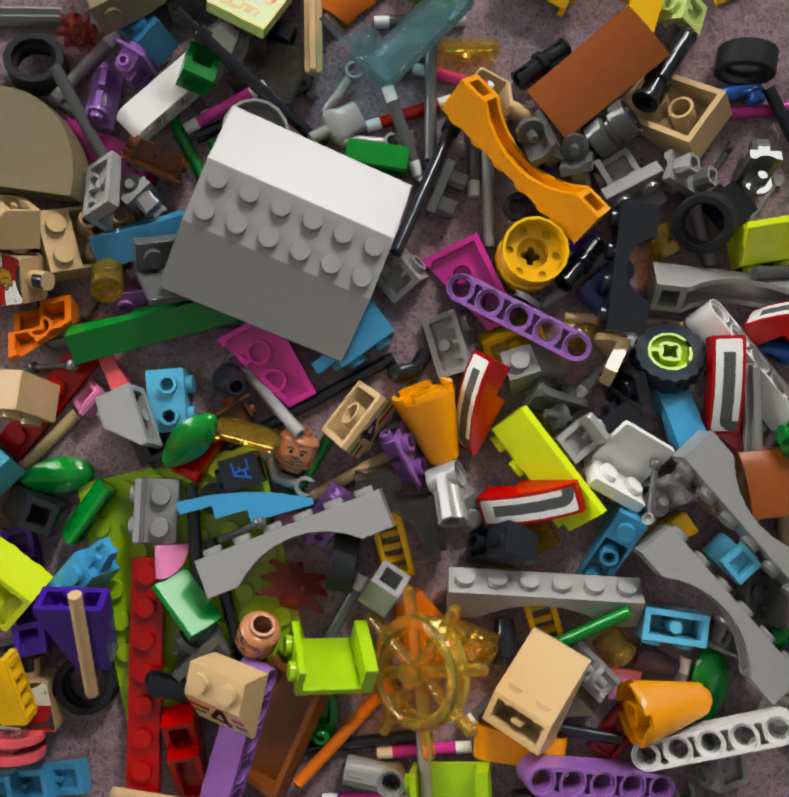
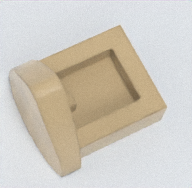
[593,332,632,387]

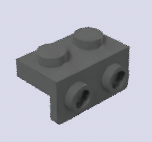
[735,559,789,629]

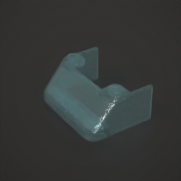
[319,0,474,86]

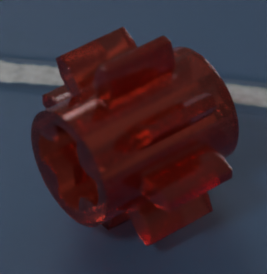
[56,7,98,51]

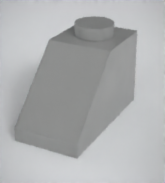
[499,343,569,394]
[94,383,163,449]

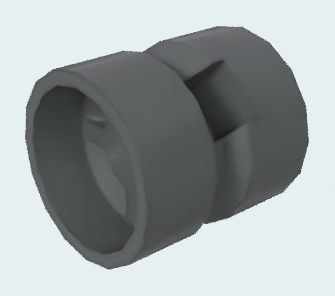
[583,98,643,159]

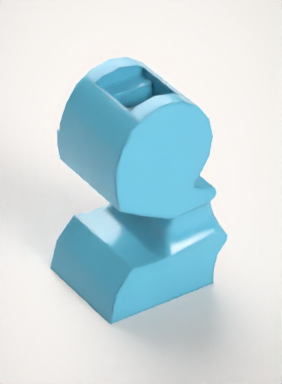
[700,532,762,585]

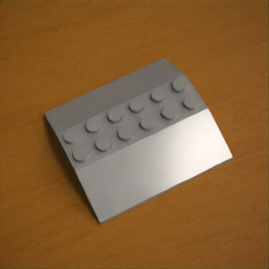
[158,105,412,362]

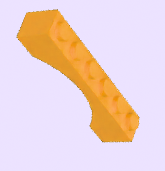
[441,74,611,244]

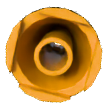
[391,377,459,466]
[616,680,713,748]

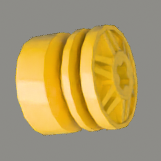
[493,216,570,294]

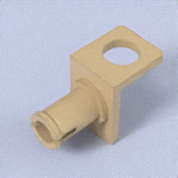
[475,67,534,124]

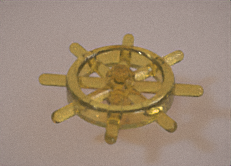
[365,585,489,762]

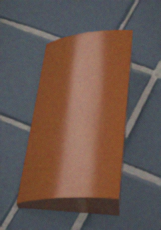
[526,5,670,139]
[735,448,789,520]
[247,655,331,797]

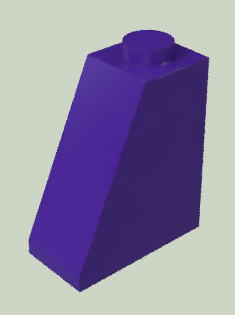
[32,586,118,670]

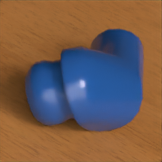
[719,83,766,107]
[756,339,789,365]

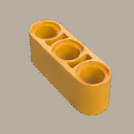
[472,720,568,766]

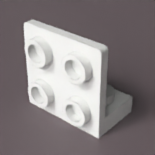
[583,420,675,513]

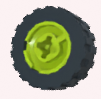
[630,322,706,394]

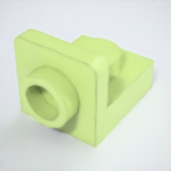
[657,0,708,37]

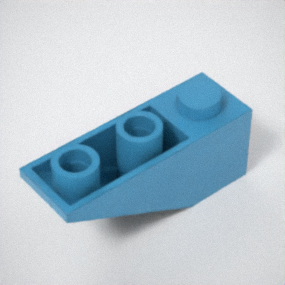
[117,13,179,67]
[575,501,649,576]

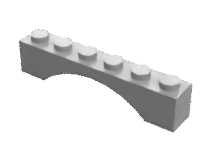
[645,262,789,313]
[671,430,789,599]
[194,485,395,599]
[633,523,789,705]
[446,567,645,628]

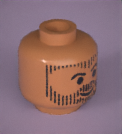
[274,426,320,474]
[235,610,281,660]

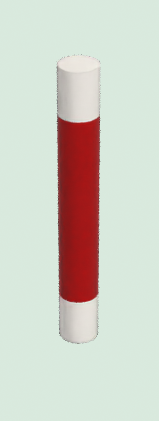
[365,94,451,134]

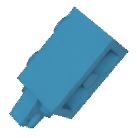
[311,300,395,375]
[46,537,121,588]

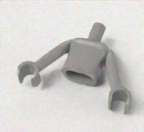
[307,61,401,148]

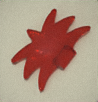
[256,559,328,615]

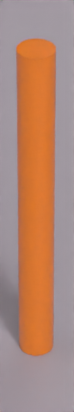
[293,683,391,789]

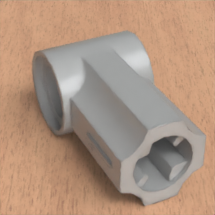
[425,460,468,528]
[342,754,407,797]

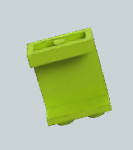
[283,620,379,696]
[404,762,493,797]

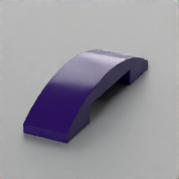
[0,527,51,658]

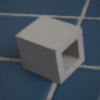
[358,559,411,618]

